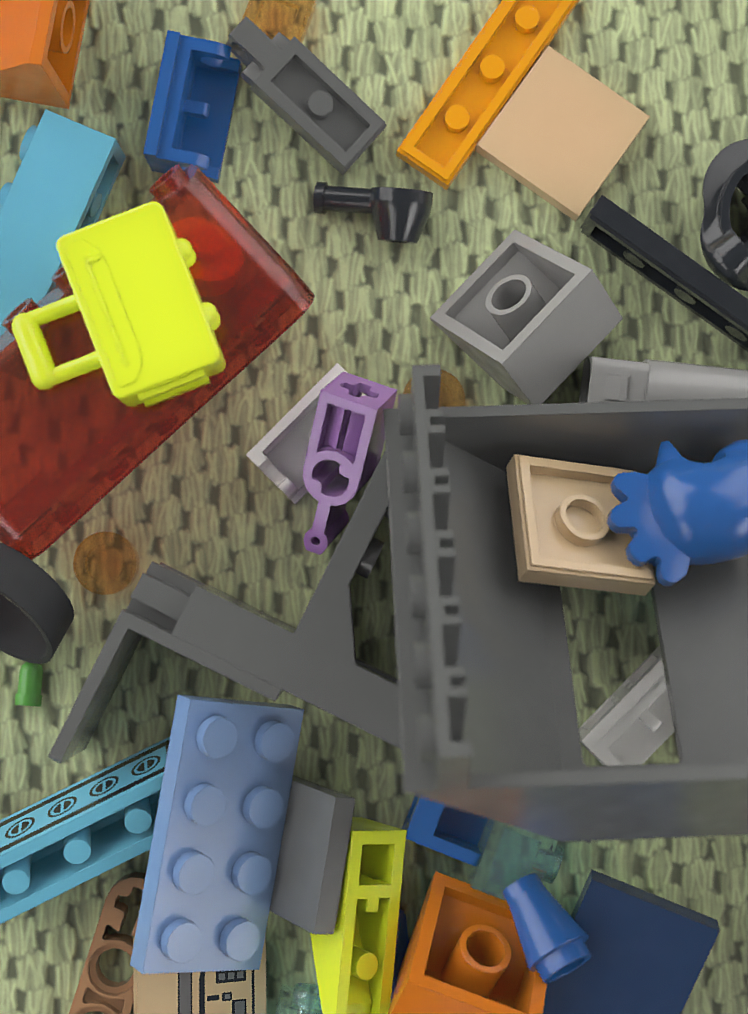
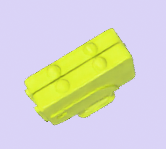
[12,202,226,407]

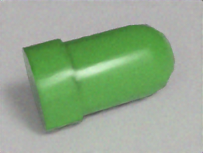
[14,662,43,707]

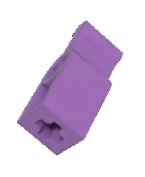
[303,371,397,555]

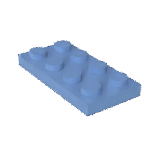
[130,695,304,974]

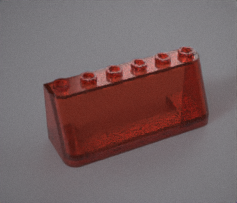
[0,165,315,560]

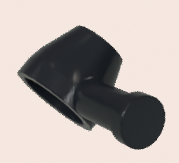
[313,182,433,244]

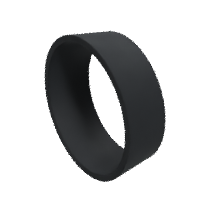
[0,542,74,664]

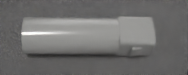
[579,356,748,403]

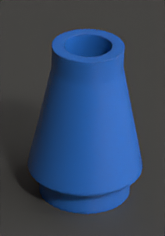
[502,873,592,984]

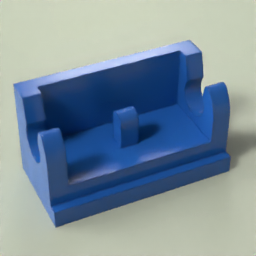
[143,30,242,183]

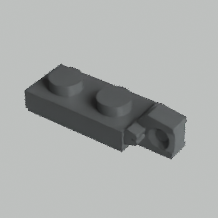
[226,16,387,175]

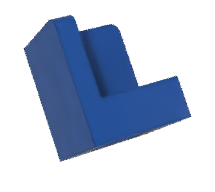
[402,795,488,867]

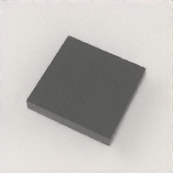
[269,775,355,934]

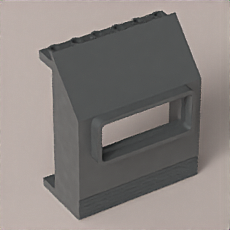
[383,364,748,842]

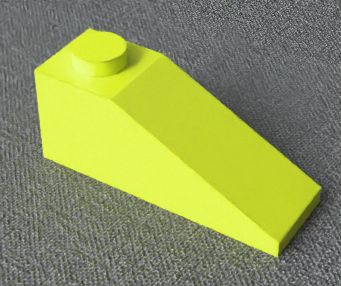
[310,817,407,1014]

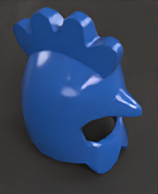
[607,439,748,587]

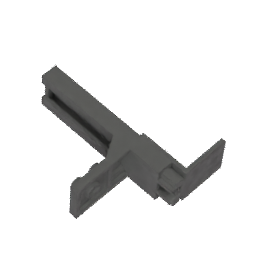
[48,451,591,843]

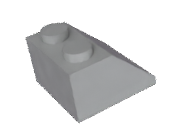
[430,230,623,404]

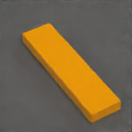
[396,0,580,190]

